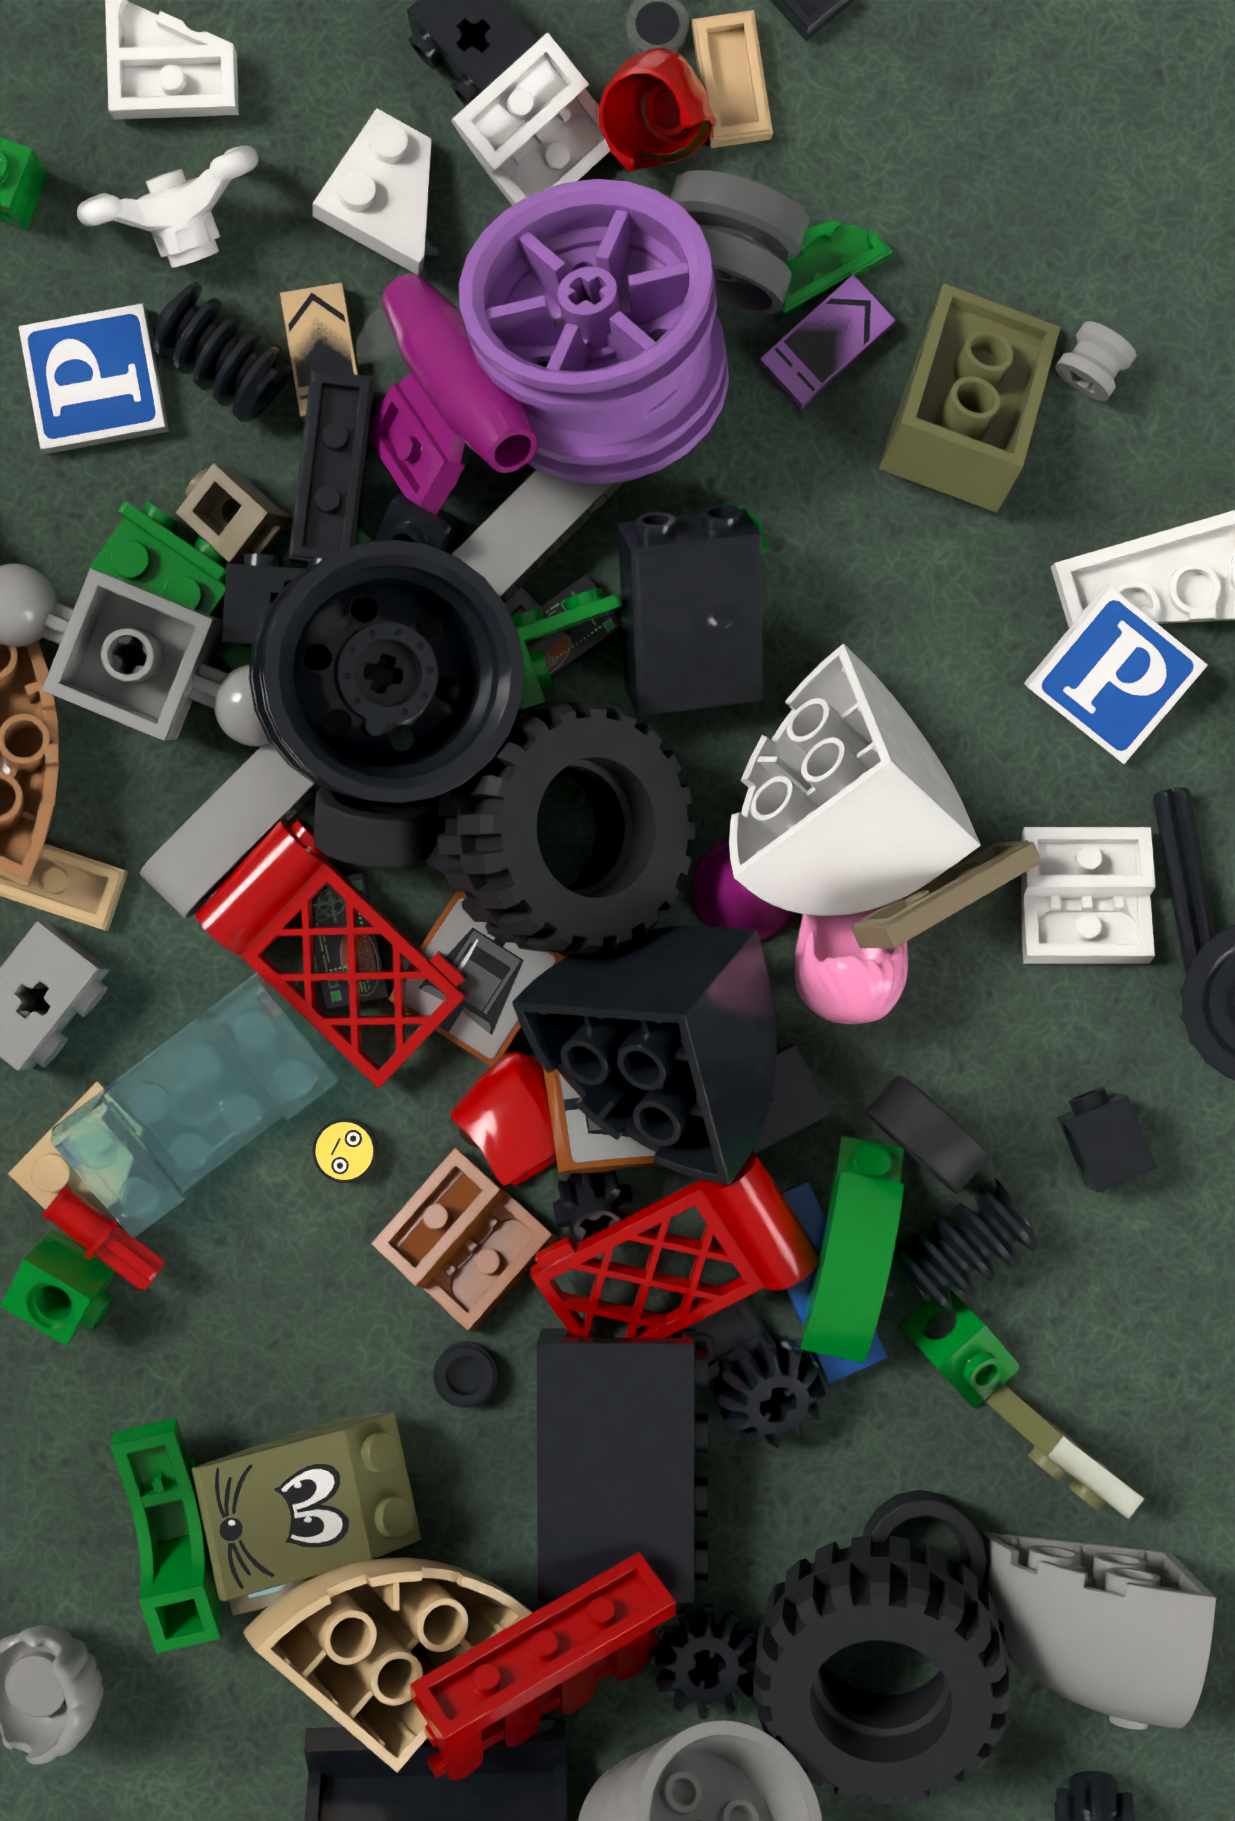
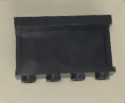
[537,1328,708,1603]
[304,1719,568,1821]

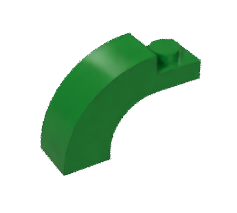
[801,1135,904,1363]
[110,1418,221,1654]

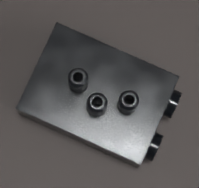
[618,505,763,716]

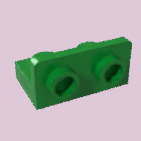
[88,500,229,617]

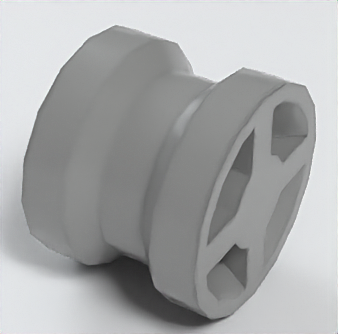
[1055,321,1137,401]

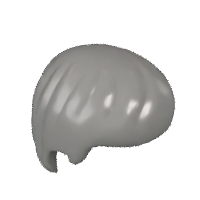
[0,1625,103,1765]

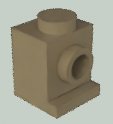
[176,463,293,564]

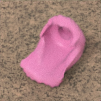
[794,906,908,1024]

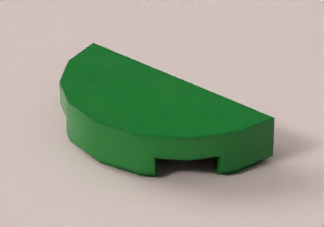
[780,221,893,318]

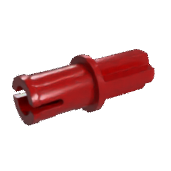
[41,1184,165,1290]

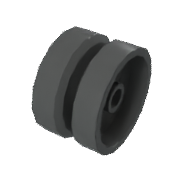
[670,170,810,315]

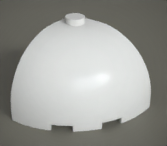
[729,643,981,916]

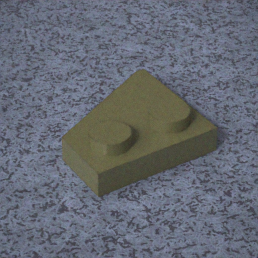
[986,1384,1144,1519]

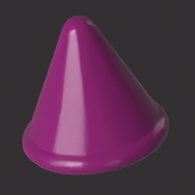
[692,840,794,940]

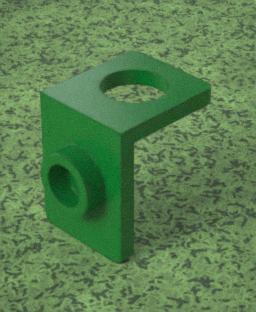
[901,1287,1020,1408]

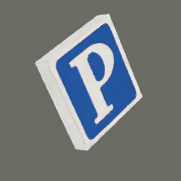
[18,303,169,454]
[1024,583,1208,764]

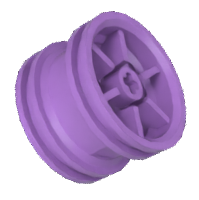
[459,179,729,485]

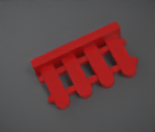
[410,1552,676,1781]

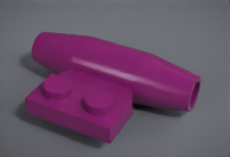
[370,274,537,516]

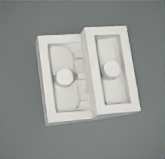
[451,33,610,206]
[1021,827,1155,964]

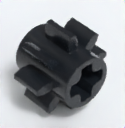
[553,1170,635,1243]
[1054,1771,1135,1821]

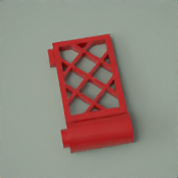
[195,818,468,1089]
[531,1150,820,1338]

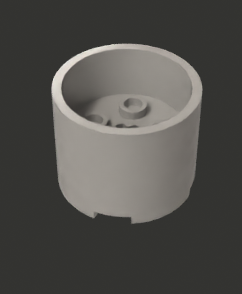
[578,1721,822,1821]

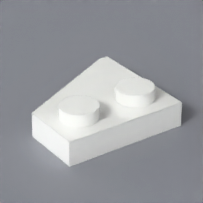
[105,0,239,120]
[313,108,431,275]

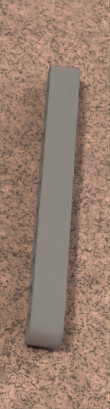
[140,470,625,919]

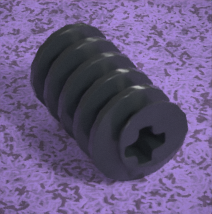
[151,282,292,422]
[893,1178,1038,1311]

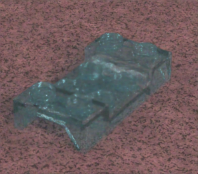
[51,972,339,1239]

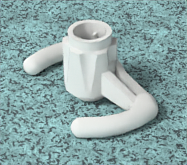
[77,146,259,268]

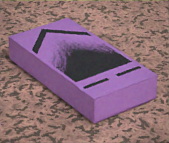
[759,275,896,410]

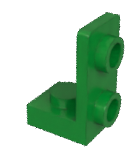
[511,587,623,711]

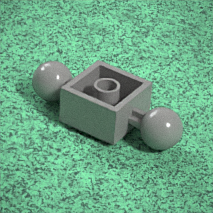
[0,564,270,747]

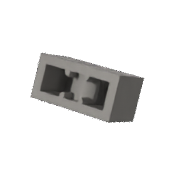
[0,921,110,1071]

